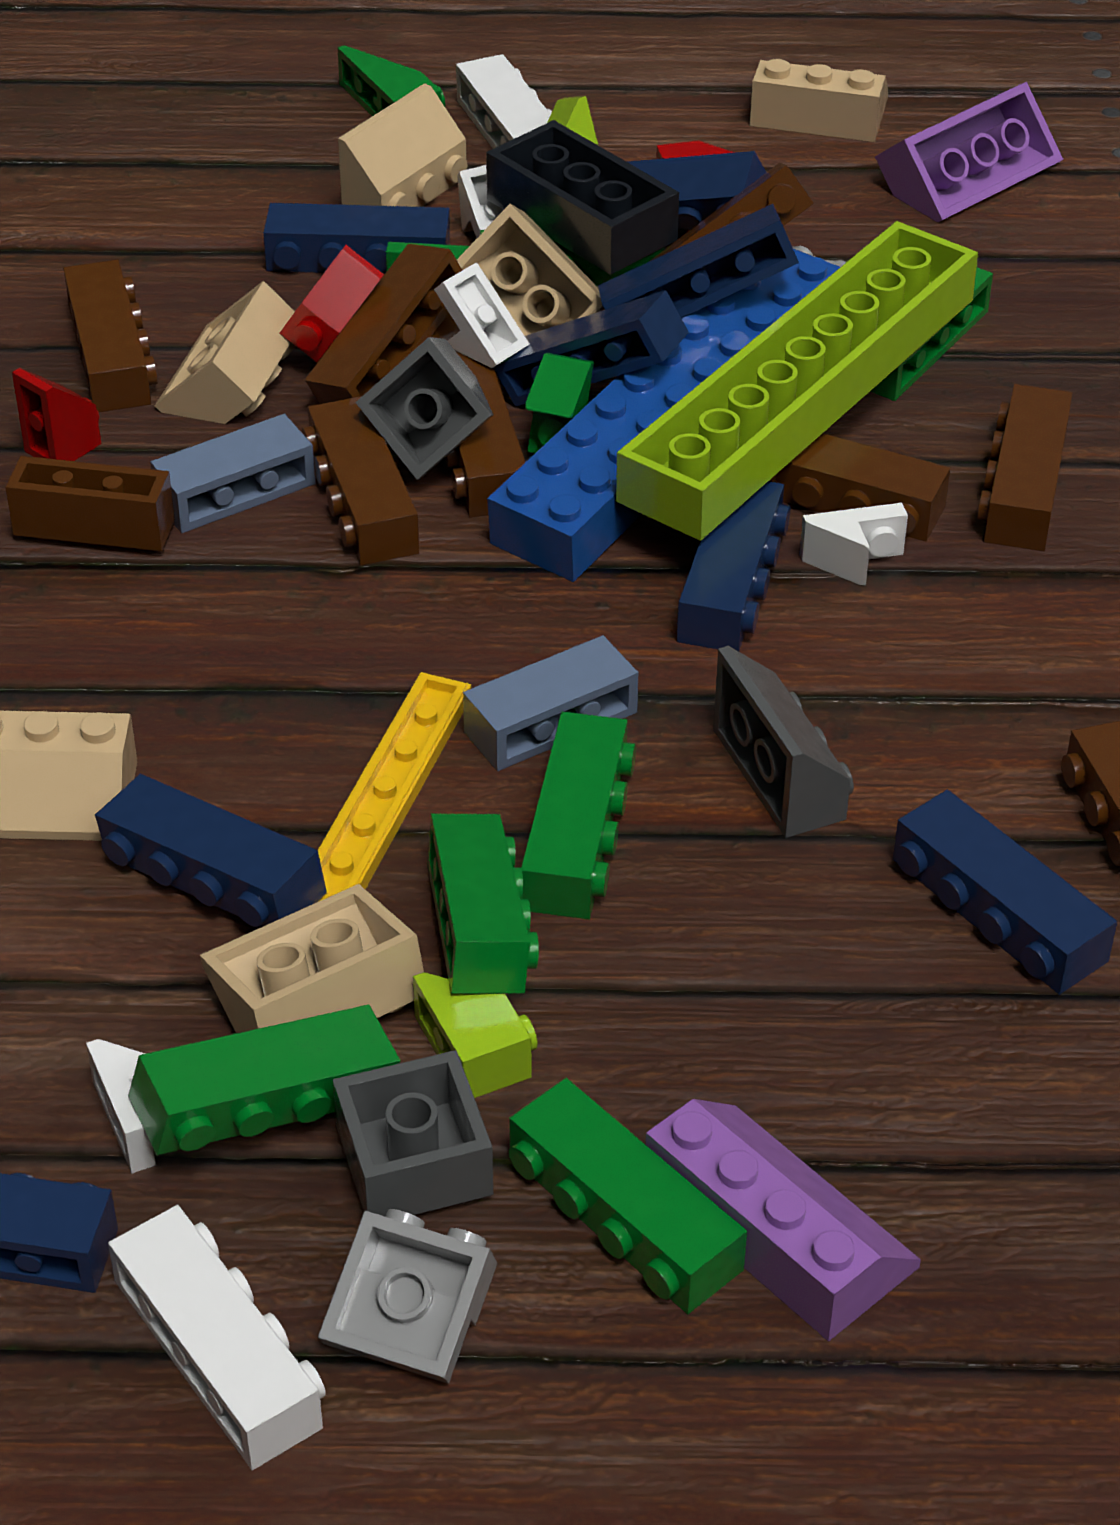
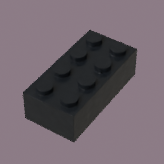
[486,120,679,275]

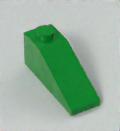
[337,45,445,116]

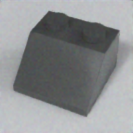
[355,337,493,480]

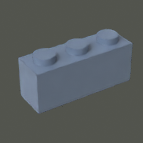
[150,414,315,533]
[463,635,639,771]

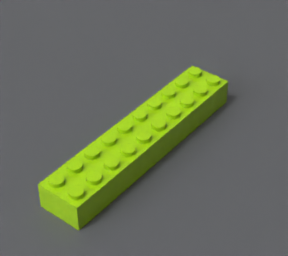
[616,221,978,541]

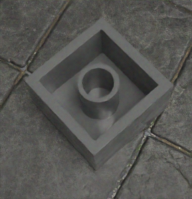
[332,1050,493,1216]

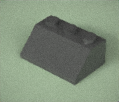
[713,646,854,838]

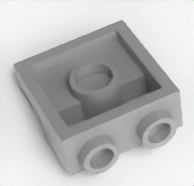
[318,1209,497,1384]

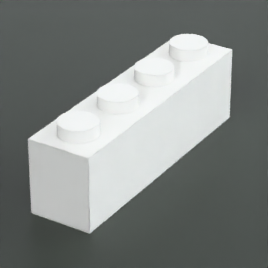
[456,54,552,149]
[108,1205,326,1471]

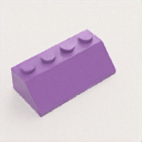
[875,81,1063,223]
[646,1099,921,1342]

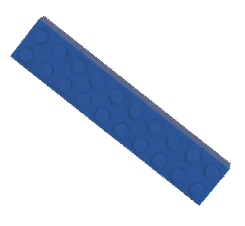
[487,249,840,582]

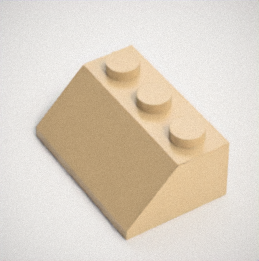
[750,59,888,142]
[338,83,468,207]
[457,204,605,336]
[155,281,296,424]
[0,711,137,841]
[200,884,424,1034]

